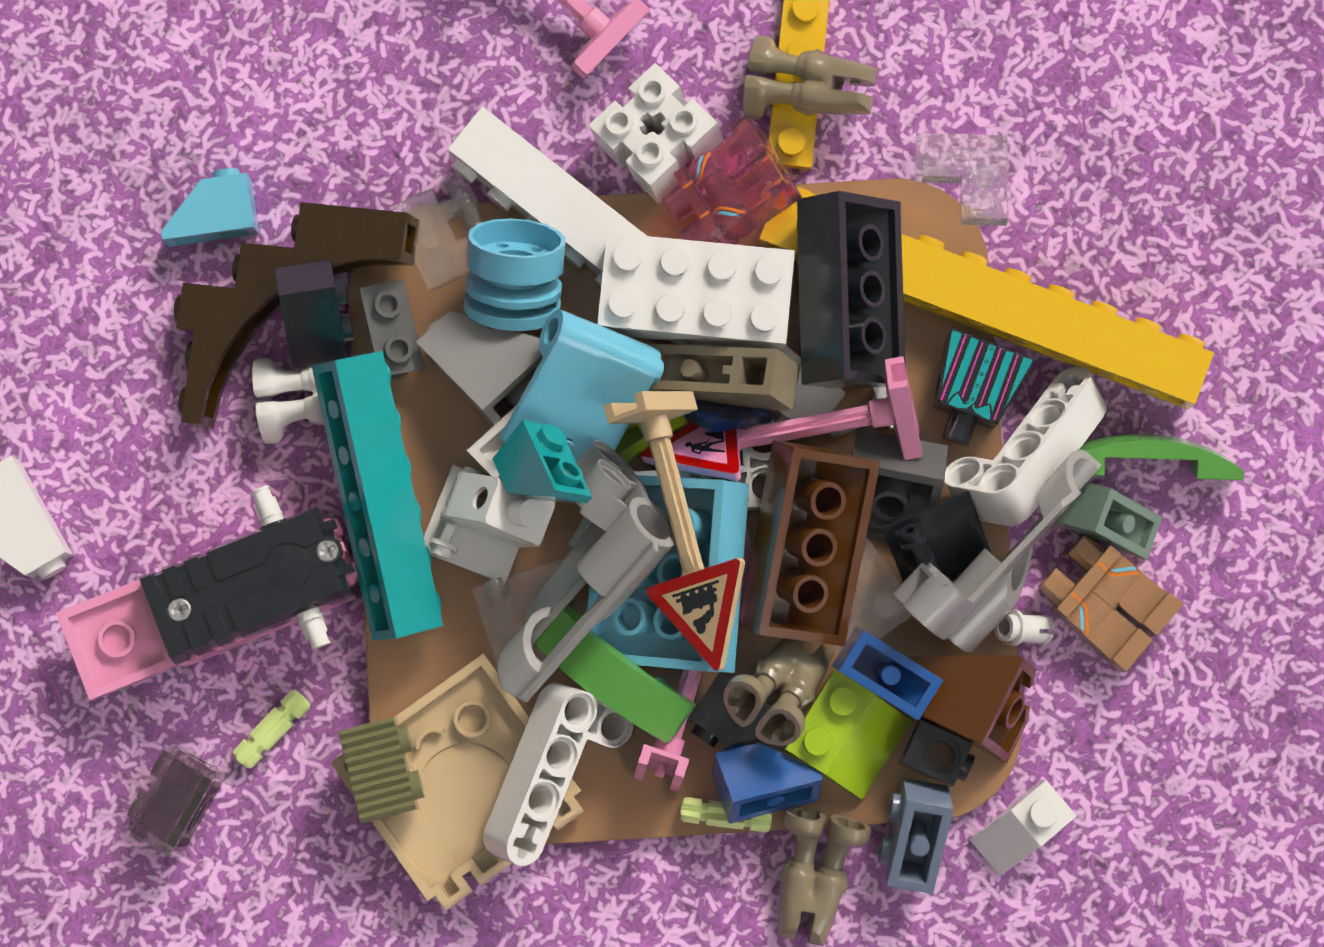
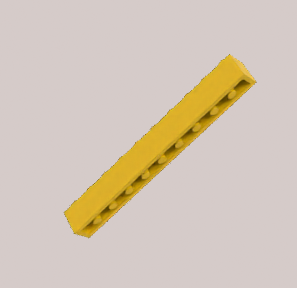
[758,186,1214,410]

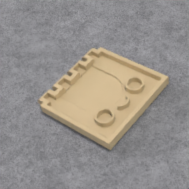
[330,653,584,911]

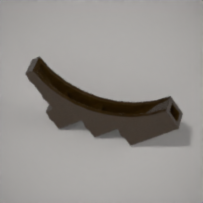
[174,202,420,429]

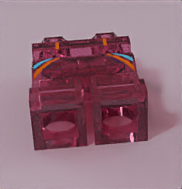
[662,115,803,245]

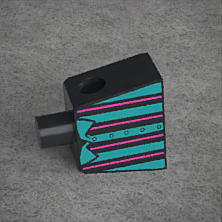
[933,328,1034,447]

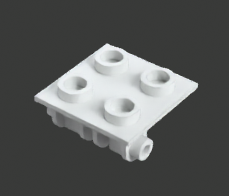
[424,465,519,584]

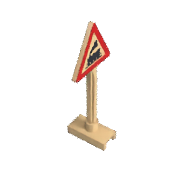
[603,391,745,671]

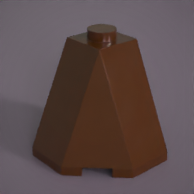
[906,655,1036,763]

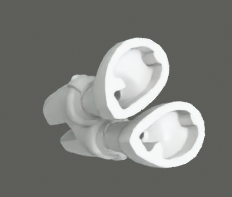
[252,358,325,444]

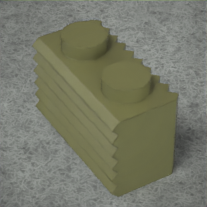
[338,717,425,824]

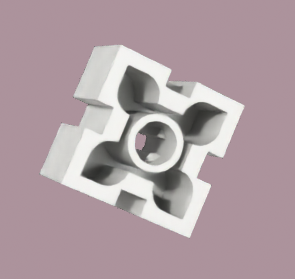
[588,63,725,204]

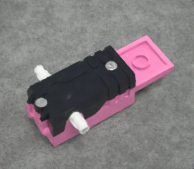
[56,485,359,701]

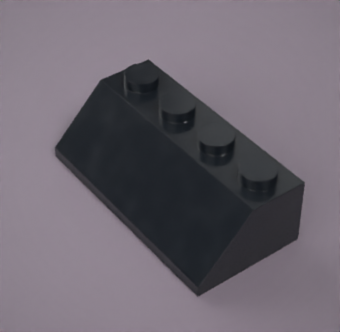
[797,191,906,389]

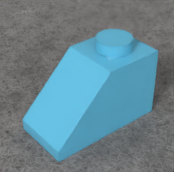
[161,168,259,247]

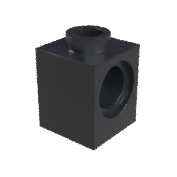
[898,720,976,787]

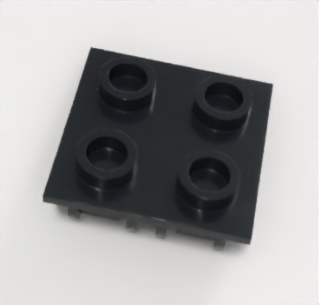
[881,491,992,582]

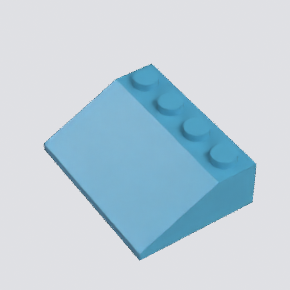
[588,475,749,673]

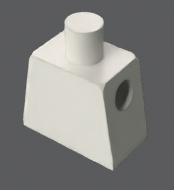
[443,472,555,548]

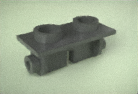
[358,279,425,380]

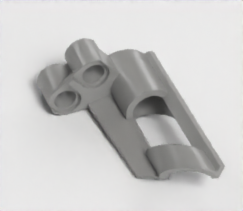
[498,440,675,702]
[893,449,1101,652]

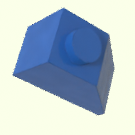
[831,626,944,721]
[712,742,823,824]

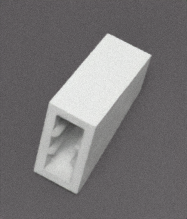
[0,456,73,580]

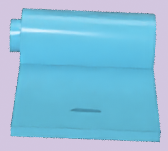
[500,309,664,461]

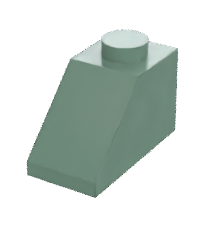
[1055,483,1163,560]

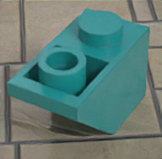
[492,420,592,504]

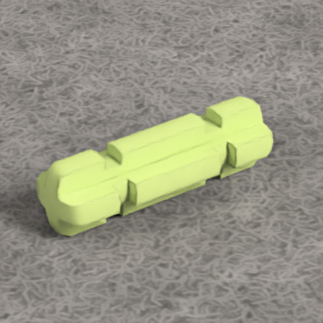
[232,690,310,768]
[680,797,772,833]

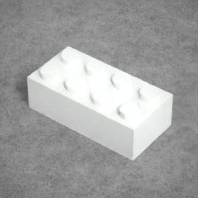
[597,232,795,352]

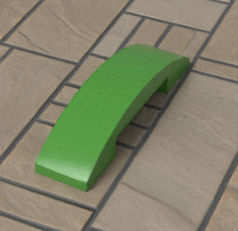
[1080,433,1244,480]
[534,605,696,744]

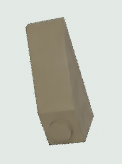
[648,344,800,410]

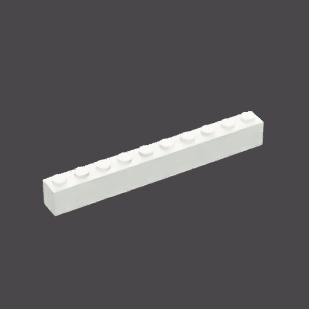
[448,106,845,441]

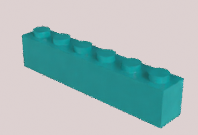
[311,350,443,641]

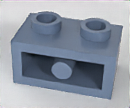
[877,778,954,894]

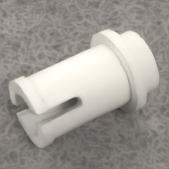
[994,609,1054,646]

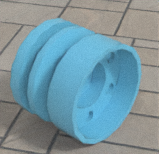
[464,218,566,331]

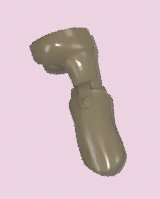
[743,35,878,120]
[723,638,834,746]
[777,808,871,946]

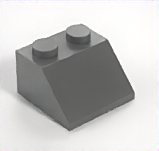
[851,428,948,543]

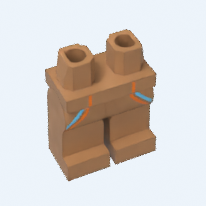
[1038,535,1184,673]

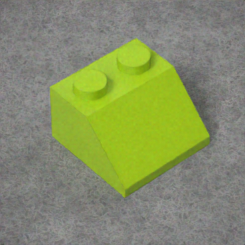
[783,669,911,800]

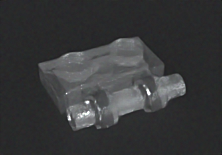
[390,177,482,293]

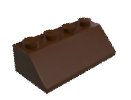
[739,440,881,646]

